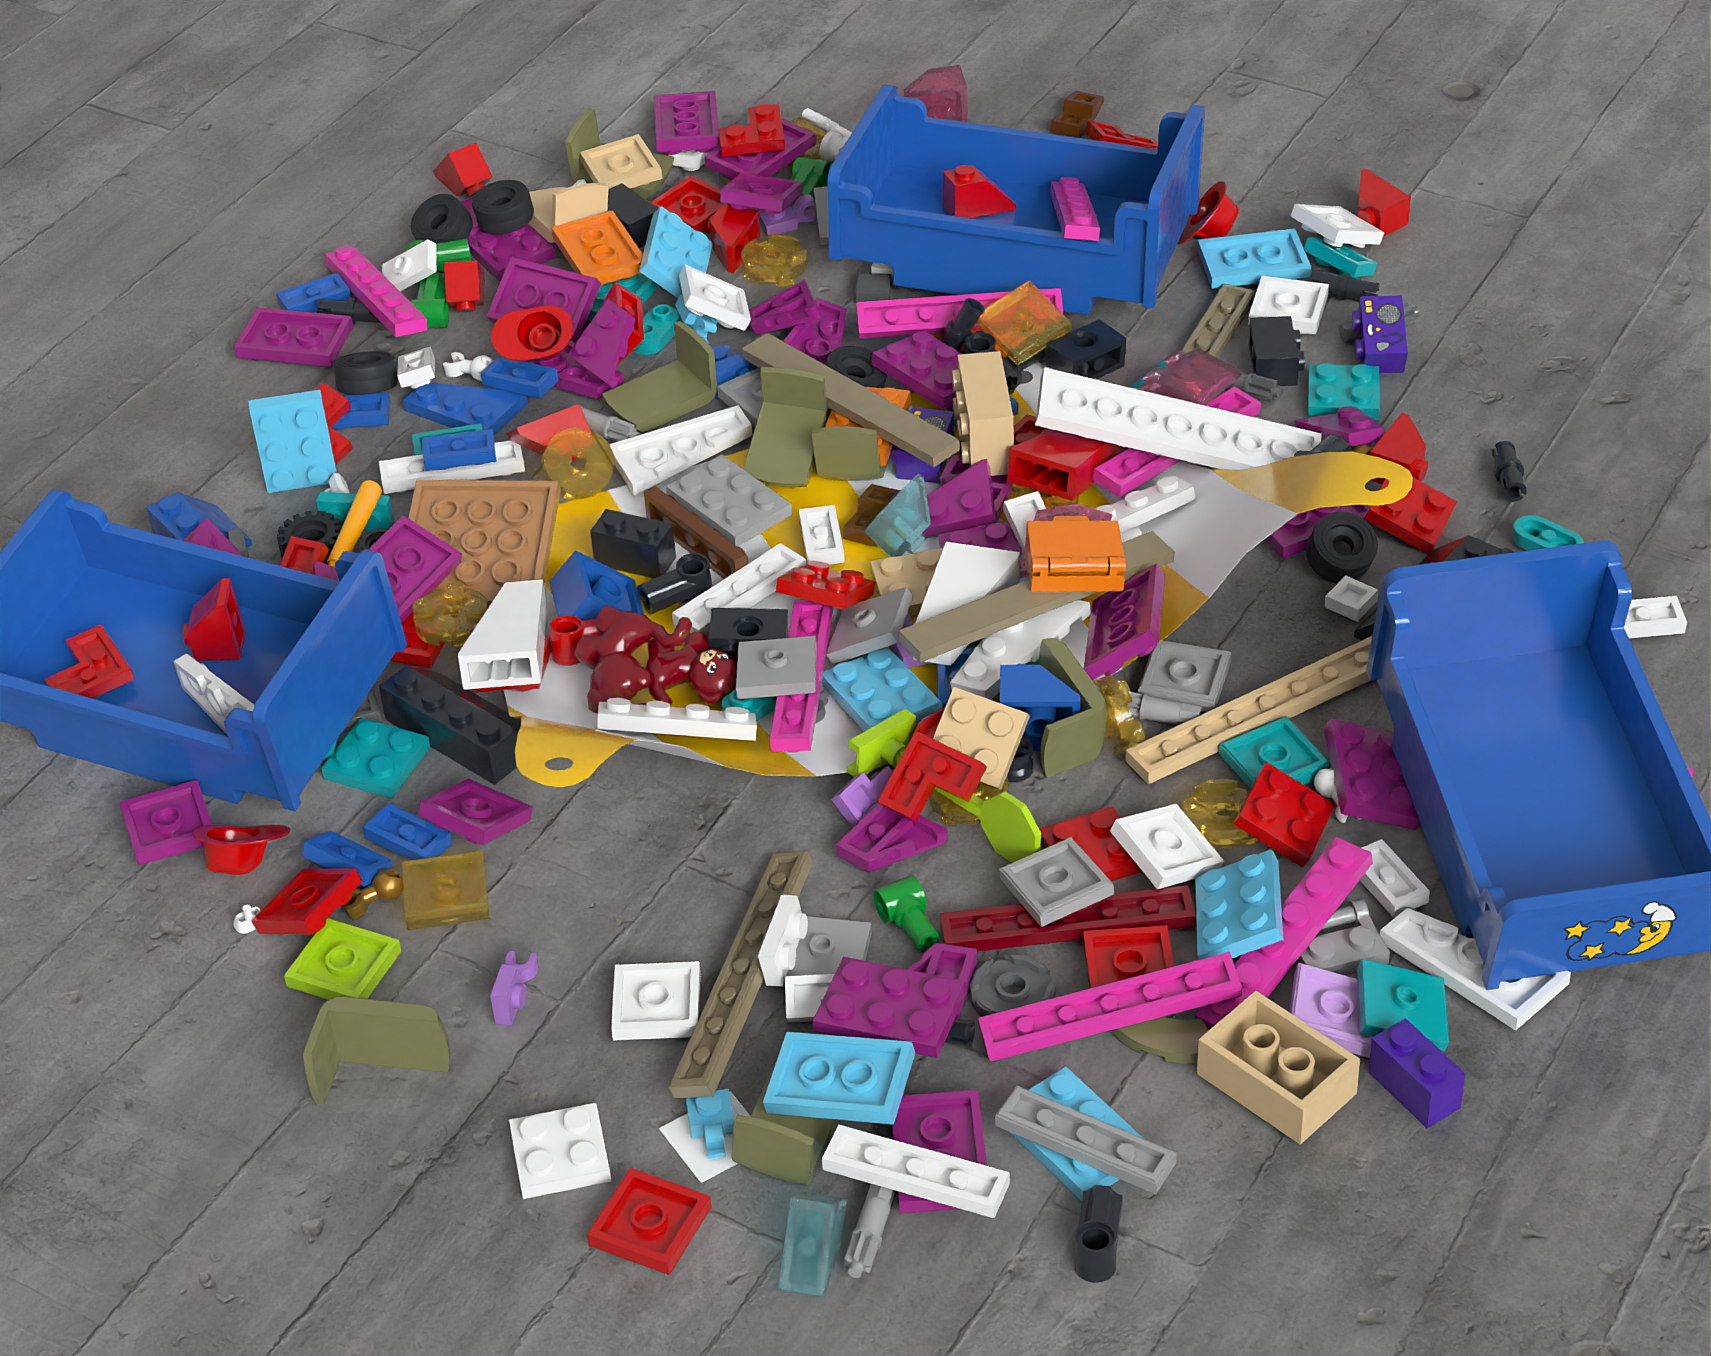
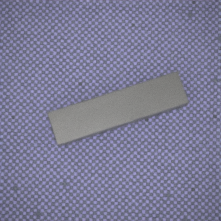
[995,1085,1177,1194]

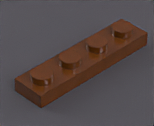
[644,486,749,579]

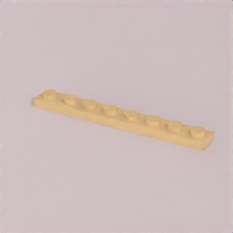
[1126,636,1372,784]

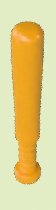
[327,480,382,567]

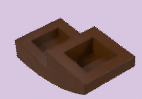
[1050,91,1104,138]
[843,484,905,547]

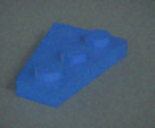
[403,382,528,435]

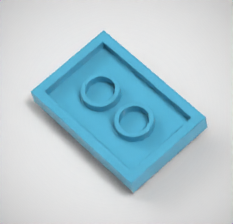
[639,206,713,298]
[1197,229,1311,289]
[248,390,337,493]
[821,647,942,731]
[1195,849,1283,960]
[763,1032,915,1125]
[997,1066,1144,1201]

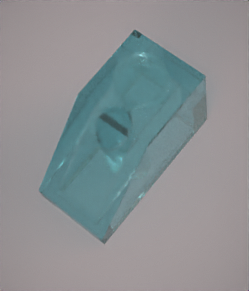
[864,473,931,557]
[778,1191,847,1298]

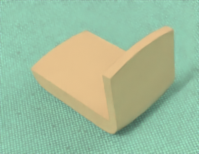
[528,183,608,243]

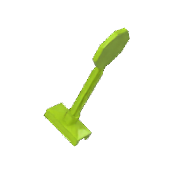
[847,709,1041,863]

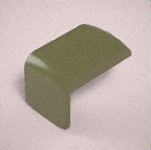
[565,109,674,199]
[602,321,717,432]
[743,367,827,488]
[812,426,888,481]
[1039,638,1108,778]
[303,997,450,1105]
[732,1065,839,1186]

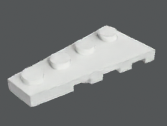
[608,405,753,495]
[950,600,1091,700]
[173,654,255,735]
[1380,908,1571,1031]

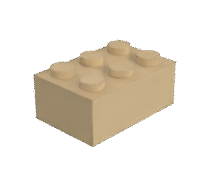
[952,351,1014,476]
[1197,991,1360,1145]

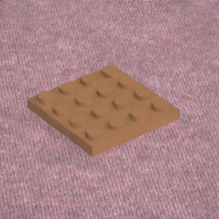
[408,480,561,609]

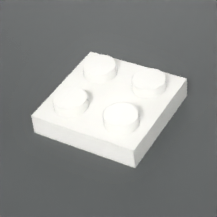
[1291,204,1384,248]
[679,264,751,331]
[1248,276,1329,334]
[1110,804,1224,889]
[611,961,701,1040]
[509,1103,611,1199]

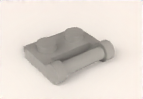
[1297,898,1390,975]

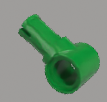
[872,874,939,953]

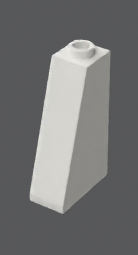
[913,542,1020,666]
[458,579,548,690]

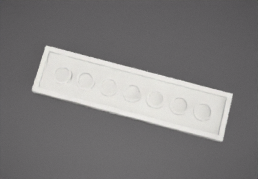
[1035,367,1321,470]

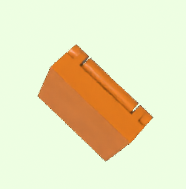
[1025,516,1126,592]

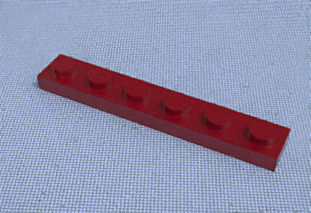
[940,885,1196,952]

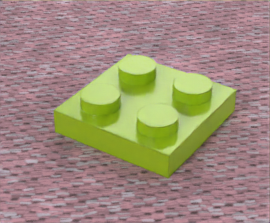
[284,918,401,1000]

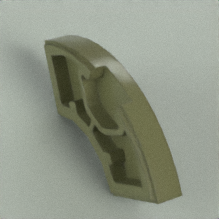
[1110,1016,1209,1064]

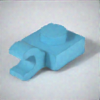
[675,294,718,344]
[686,1089,734,1159]

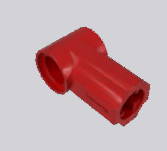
[549,615,603,666]

